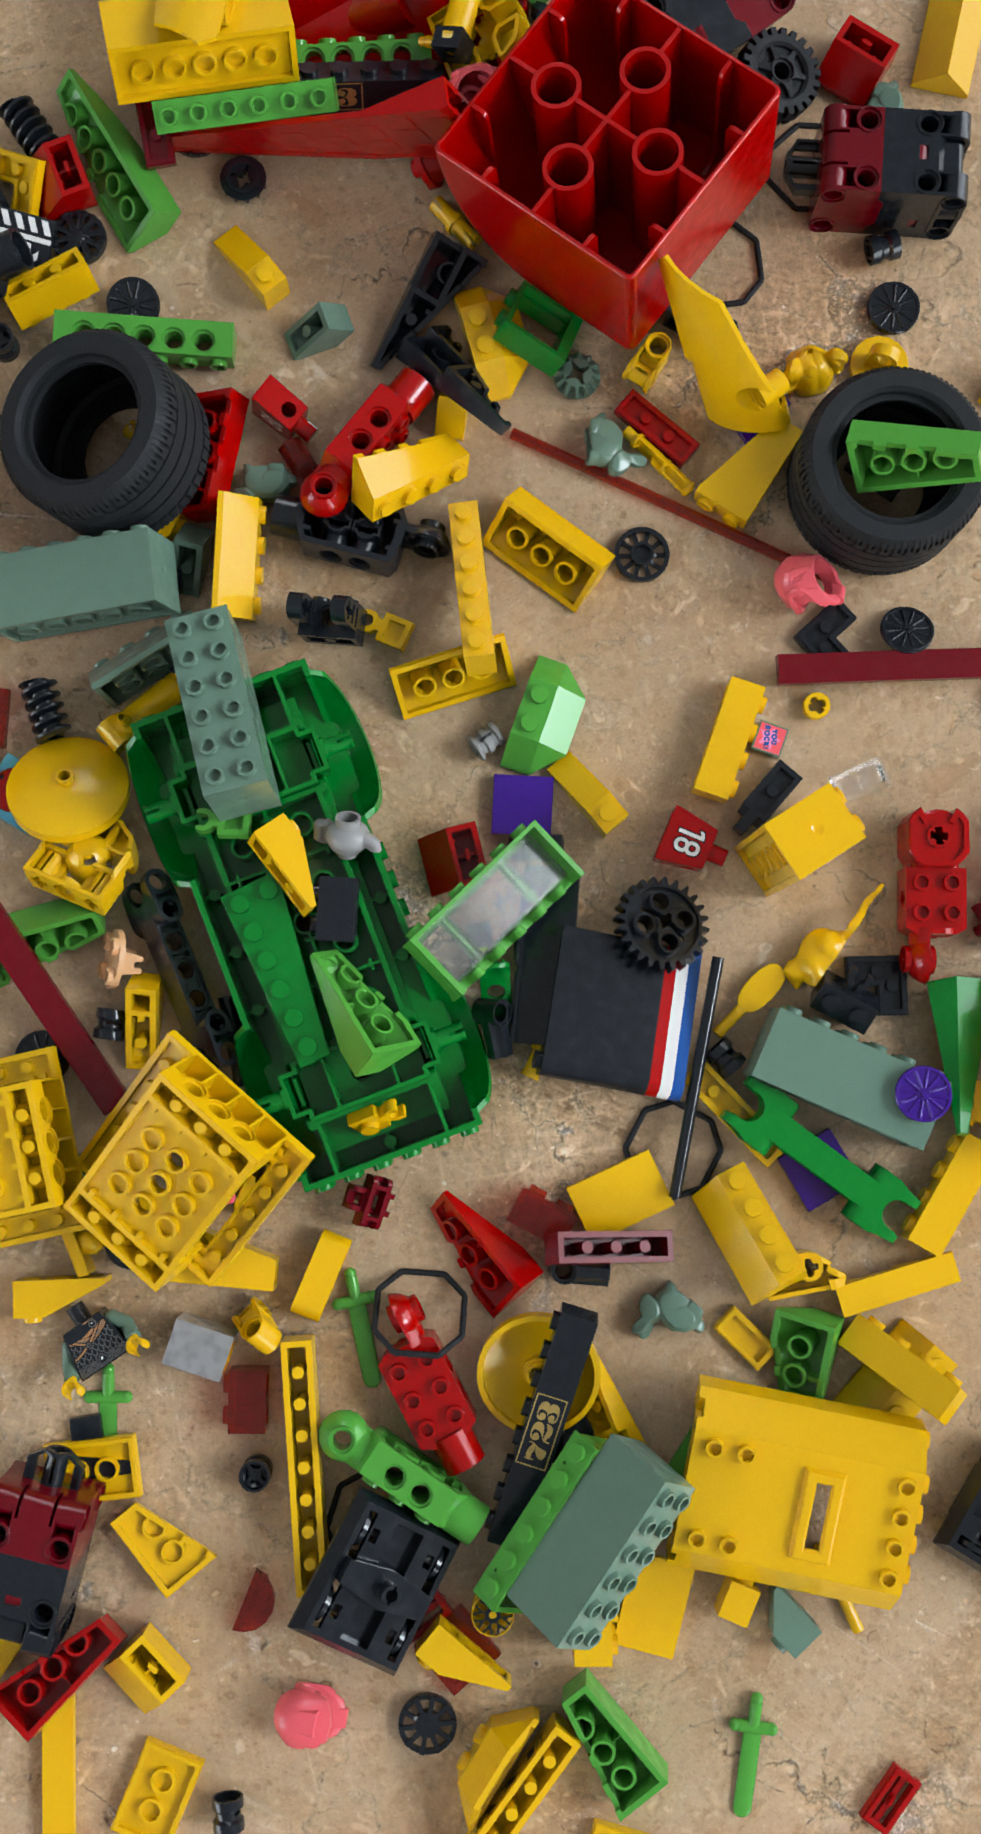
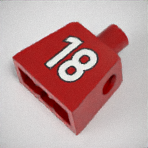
[252,374,318,443]
[652,805,729,872]

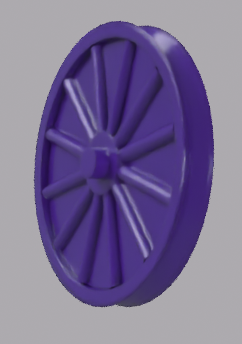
[895,1066,952,1122]

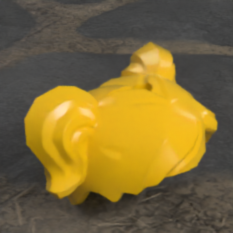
[784,344,849,397]

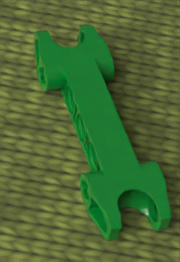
[719,1076,921,1244]

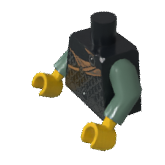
[61,1300,150,1401]

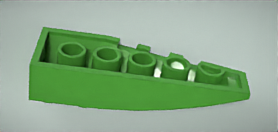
[56,69,181,253]

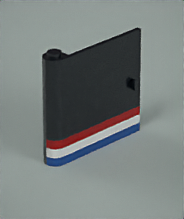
[532,925,702,1102]

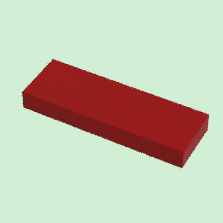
[613,389,700,469]

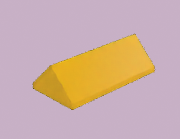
[910,0,981,99]
[388,633,517,720]

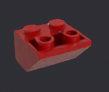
[818,15,900,106]
[32,134,98,221]
[417,821,490,898]

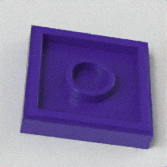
[491,774,554,835]
[777,1128,848,1212]

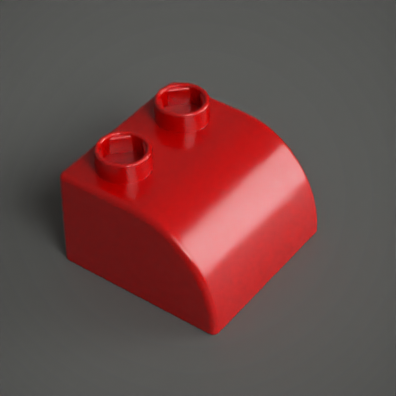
[435,0,781,350]

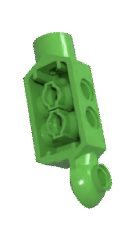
[318,1410,490,1546]

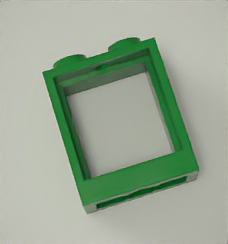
[492,280,583,378]

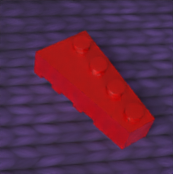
[180,387,249,523]
[0,1613,128,1742]

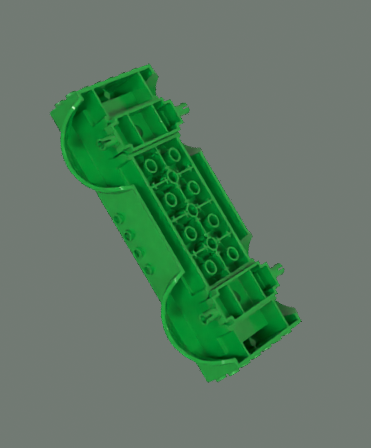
[125,658,492,1194]

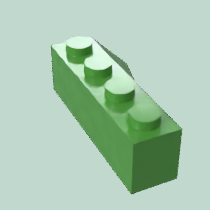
[0,898,106,988]

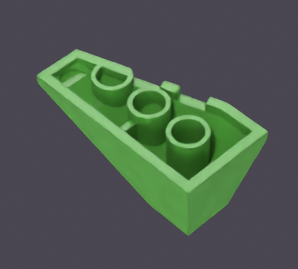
[310,949,422,1077]
[770,1307,845,1399]

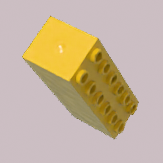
[98,0,300,105]
[734,782,866,897]

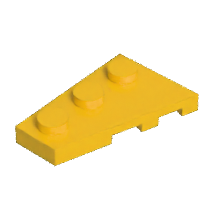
[110,1501,217,1599]

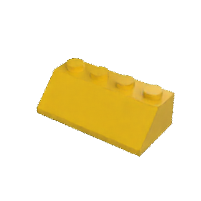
[483,486,616,613]
[211,490,268,622]
[691,1161,807,1306]
[832,1318,958,1417]

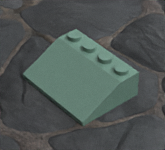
[88,609,193,709]

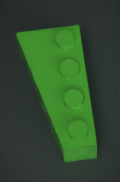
[846,419,981,493]
[562,1667,668,1822]

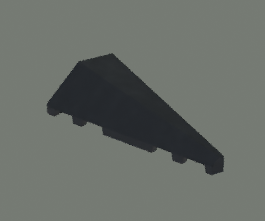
[369,231,489,370]
[396,325,512,435]

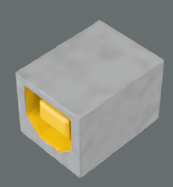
[161,1311,239,1382]

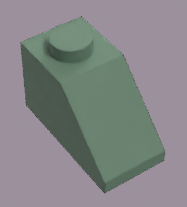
[284,302,355,360]
[173,522,214,598]
[768,1585,822,1659]

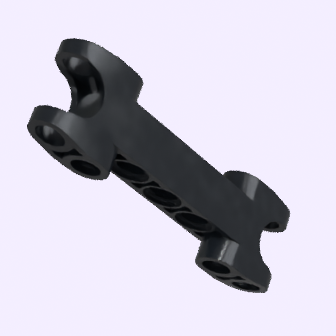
[122,868,239,1069]

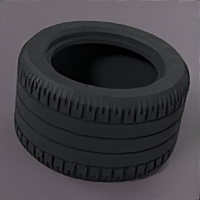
[0,328,210,537]
[786,366,981,575]

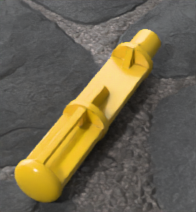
[623,426,695,496]

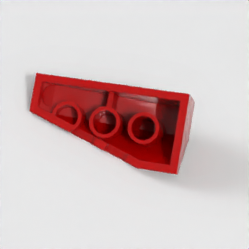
[430,1190,544,1318]

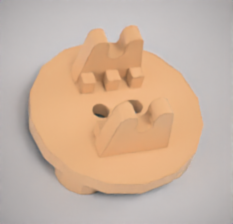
[97,929,144,989]

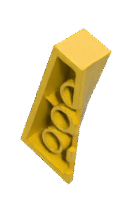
[351,433,470,523]

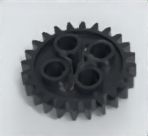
[612,876,710,974]

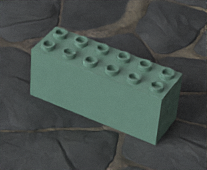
[0,524,181,643]
[164,604,282,822]
[742,1004,952,1151]
[506,1433,695,1650]

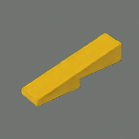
[836,1250,961,1318]

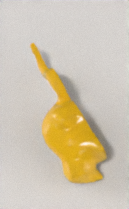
[783,883,885,990]

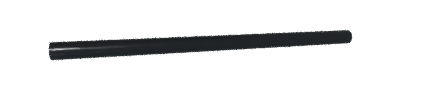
[669,956,724,1199]

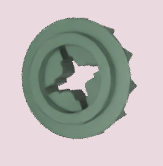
[554,351,601,399]

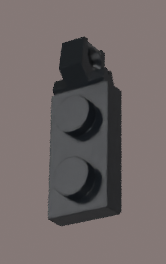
[732,759,803,836]

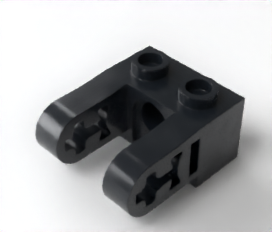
[286,592,367,647]

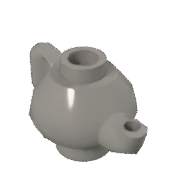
[313,811,382,860]

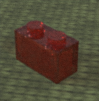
[506,1184,578,1240]
[223,1365,270,1434]

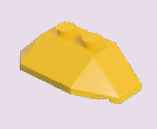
[453,286,529,402]
[456,1705,540,1832]

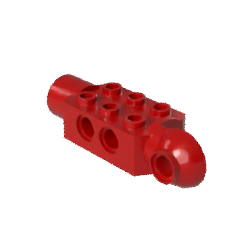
[299,368,435,518]
[378,1293,485,1476]

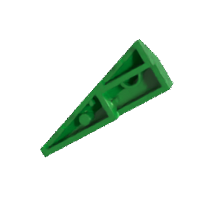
[927,976,981,1136]

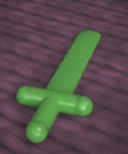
[332,1267,381,1388]
[84,1363,133,1436]
[729,1692,778,1817]

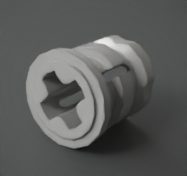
[466,721,506,761]

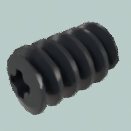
[0,95,59,157]
[18,677,72,744]

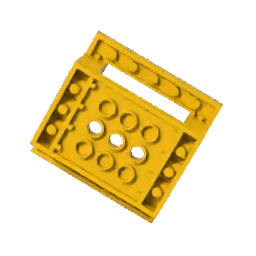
[63,1029,316,1292]
[0,1046,87,1248]

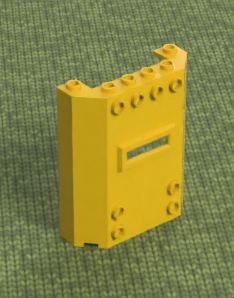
[665,1374,931,1610]

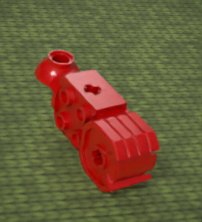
[897,807,970,984]

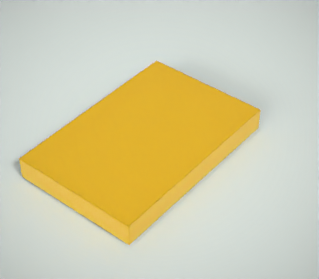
[566,1148,675,1231]
[43,1432,144,1501]
[615,1554,695,1660]
[110,1735,205,1834]

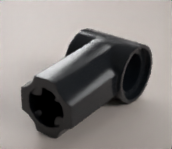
[471,997,513,1060]
[548,1265,611,1287]

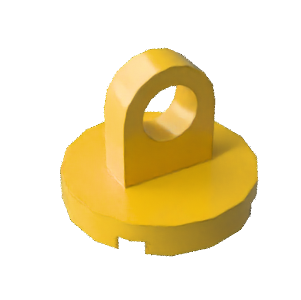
[848,336,909,377]

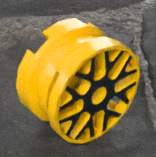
[471,1594,514,1637]

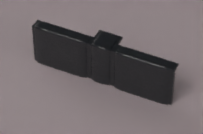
[509,862,581,1045]

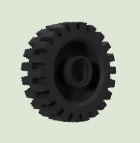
[736,27,821,125]

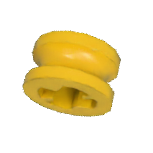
[802,692,831,720]

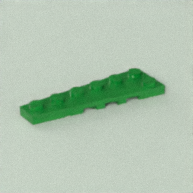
[220,873,331,1069]

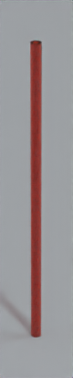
[509,428,822,582]

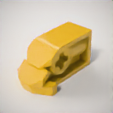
[768,1249,846,1301]

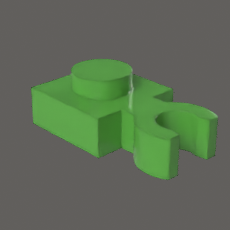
[195,808,253,839]

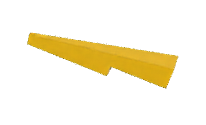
[587,1353,647,1445]

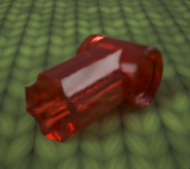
[278,436,327,489]

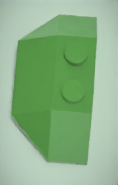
[500,655,586,776]

